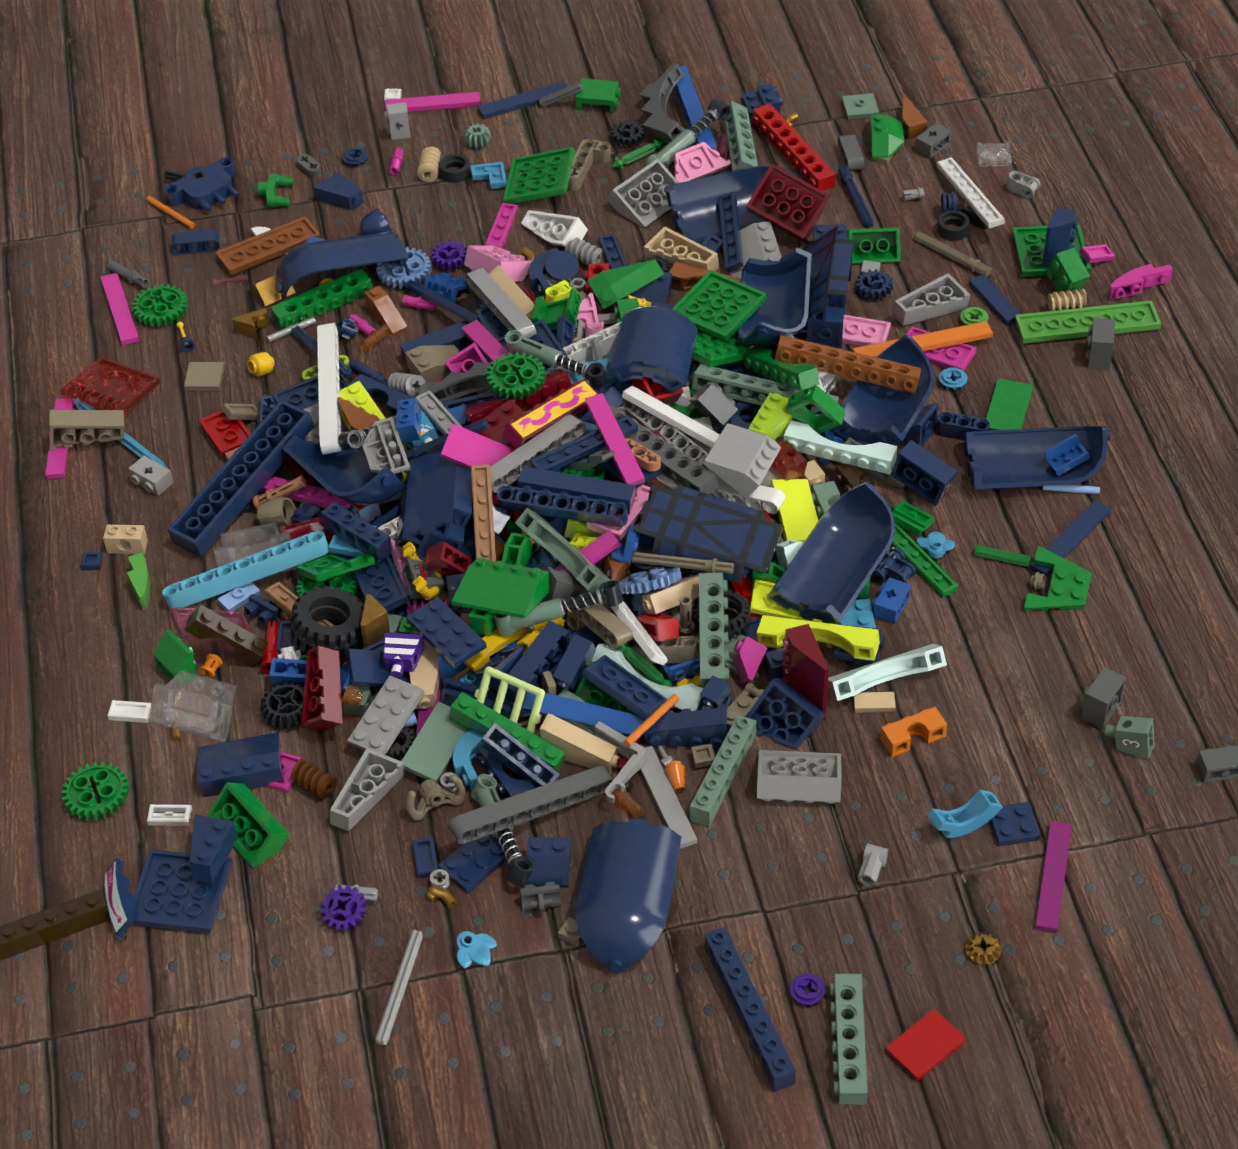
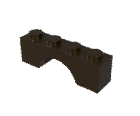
[834,463,895,512]
[184,605,268,667]

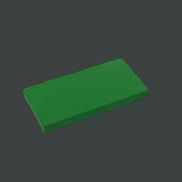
[986,378,1033,431]

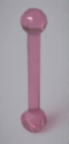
[213,275,248,285]

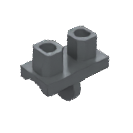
[520,882,561,913]

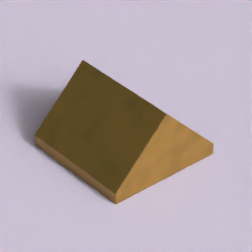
[249,275,296,309]
[361,594,390,648]

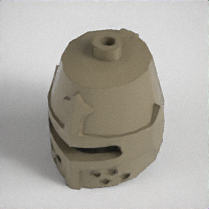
[256,497,296,529]

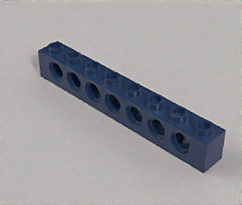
[704,927,796,1092]

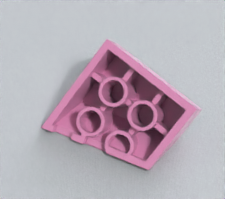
[464,245,533,281]

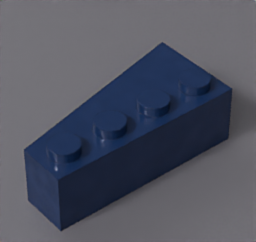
[645,704,727,749]

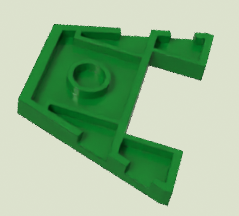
[1023,546,1092,612]
[297,552,375,582]

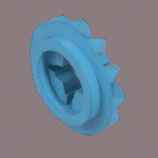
[939,368,968,391]

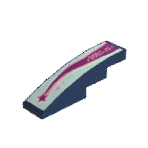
[104,858,135,937]

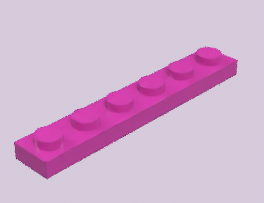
[258,476,352,509]

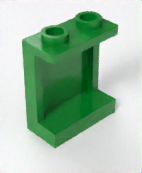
[576,78,621,113]
[531,288,582,329]

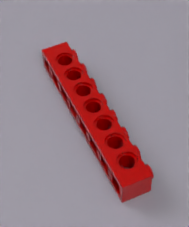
[752,104,836,191]

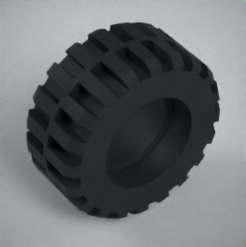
[290,586,364,658]

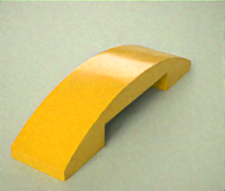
[464,627,532,671]

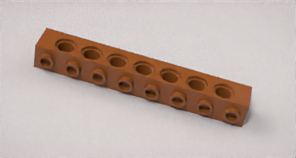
[775,335,921,393]

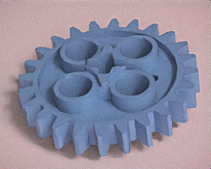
[376,247,432,289]
[618,567,682,594]

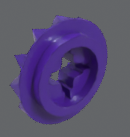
[790,974,826,1007]

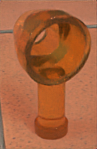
[342,683,363,705]

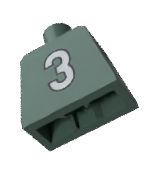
[1105,716,1154,760]

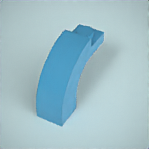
[453,729,486,792]
[927,790,1003,838]

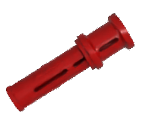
[260,621,279,674]

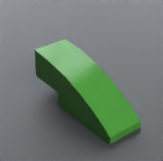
[127,552,151,610]

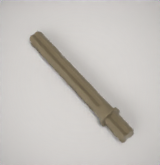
[914,231,992,277]
[631,552,734,574]

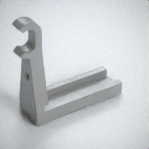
[594,721,647,803]

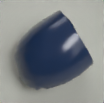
[359,208,392,235]

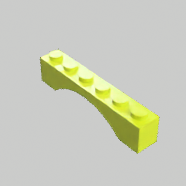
[757,615,880,661]

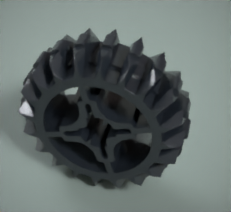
[260,681,304,731]

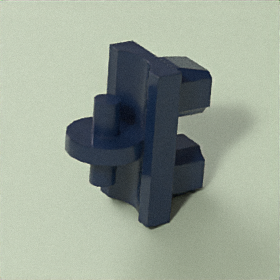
[244,594,279,626]

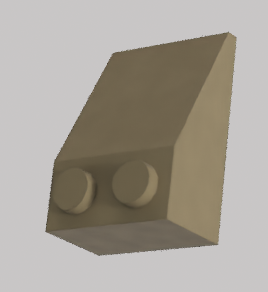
[405,345,459,382]

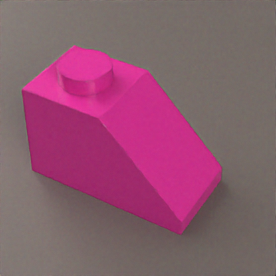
[732,636,767,686]

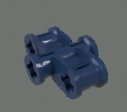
[870,547,916,584]

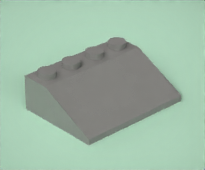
[606,159,679,228]
[722,221,782,278]
[703,423,781,499]
[757,750,842,804]

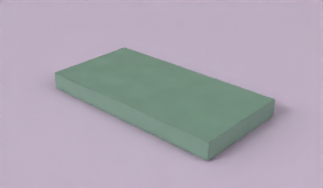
[401,702,469,783]

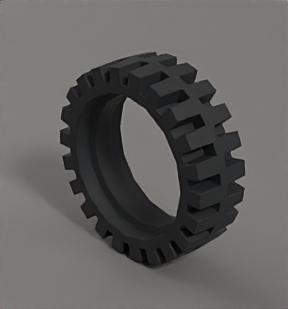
[692,590,750,639]

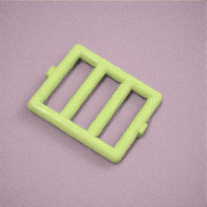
[474,667,545,734]

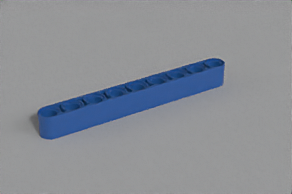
[674,65,717,151]

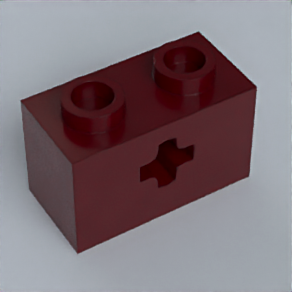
[425,542,472,577]

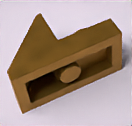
[233,308,270,338]

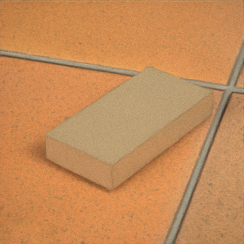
[853,692,896,713]

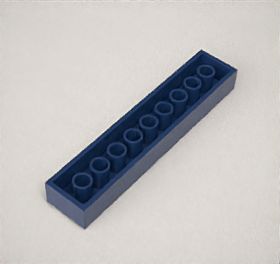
[167,400,315,557]

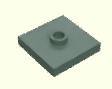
[842,93,879,120]

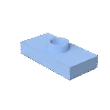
[218,582,261,614]

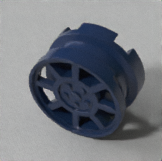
[941,192,957,213]

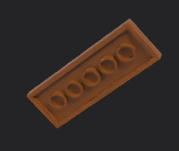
[216,216,321,275]

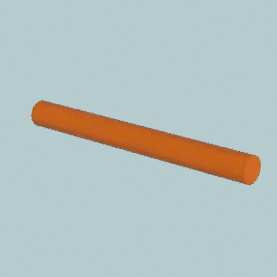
[146,196,195,229]
[623,694,679,747]

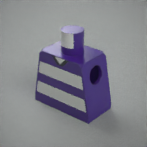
[384,633,425,678]

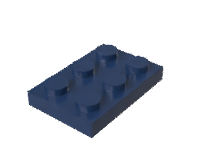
[438,834,508,894]

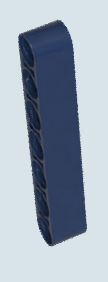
[497,486,628,527]

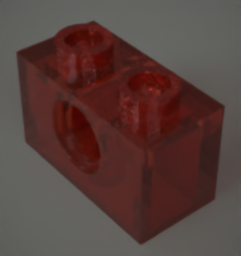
[771,440,808,481]

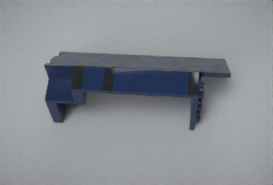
[799,226,854,349]
[633,484,784,583]

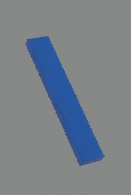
[523,692,645,738]

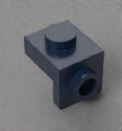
[290,503,322,523]

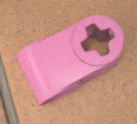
[584,320,604,337]

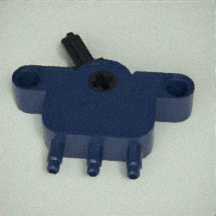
[164,157,239,211]

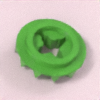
[960,307,989,326]

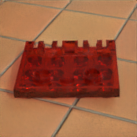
[61,357,160,415]

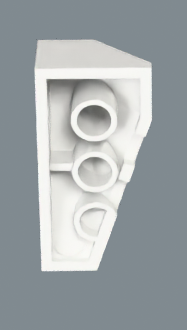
[521,210,588,246]

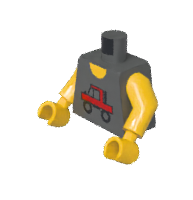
[402,542,447,600]

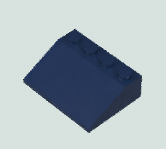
[197,732,284,798]

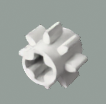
[277,646,301,660]

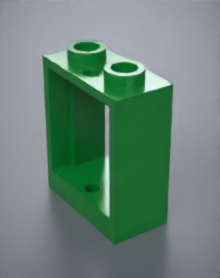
[786,385,846,434]

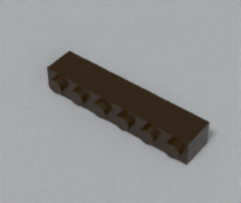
[0,889,111,961]

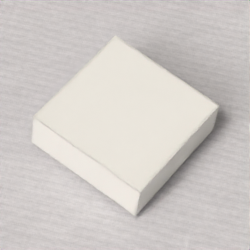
[384,89,401,103]

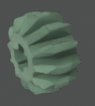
[463,123,491,149]

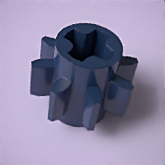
[336,318,358,340]

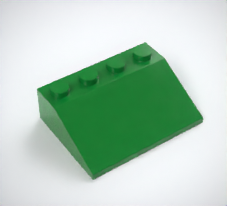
[452,558,549,619]

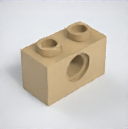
[103,524,148,554]

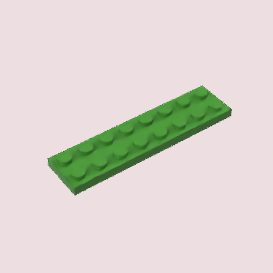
[1015,301,1161,343]

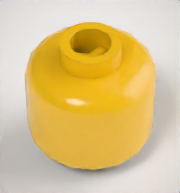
[247,352,275,377]

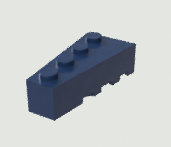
[505,620,570,706]

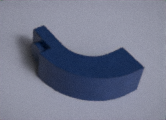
[529,248,558,301]

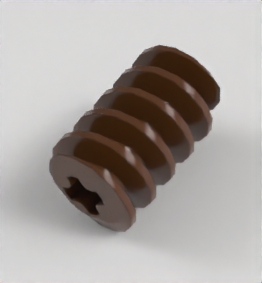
[291,758,337,799]

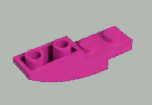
[1109,264,1173,300]

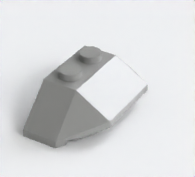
[362,417,411,474]

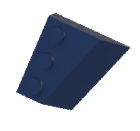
[745,677,826,749]

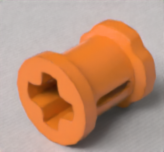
[198,654,223,680]

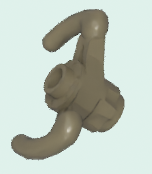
[406,775,466,821]

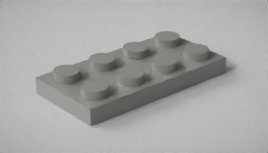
[347,676,425,755]

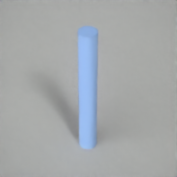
[1043,485,1100,494]

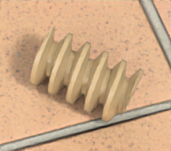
[417,147,441,182]
[1048,289,1087,311]

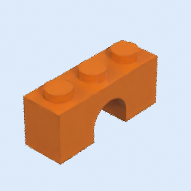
[880,707,947,757]

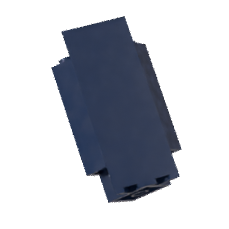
[397,449,473,561]

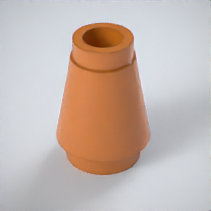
[665,761,686,793]

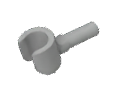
[658,746,673,771]

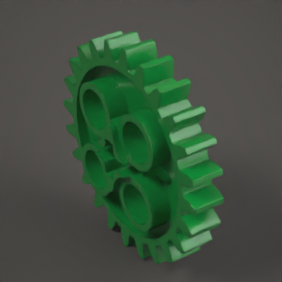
[132,284,189,327]
[486,352,546,400]
[296,572,359,597]
[61,761,130,821]

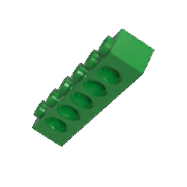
[270,269,372,330]

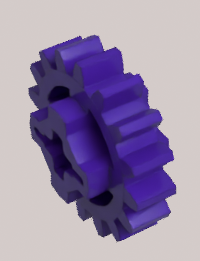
[431,240,467,270]
[320,884,367,932]

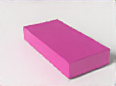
[1079,244,1115,264]

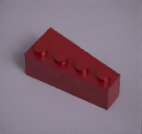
[301,646,343,732]

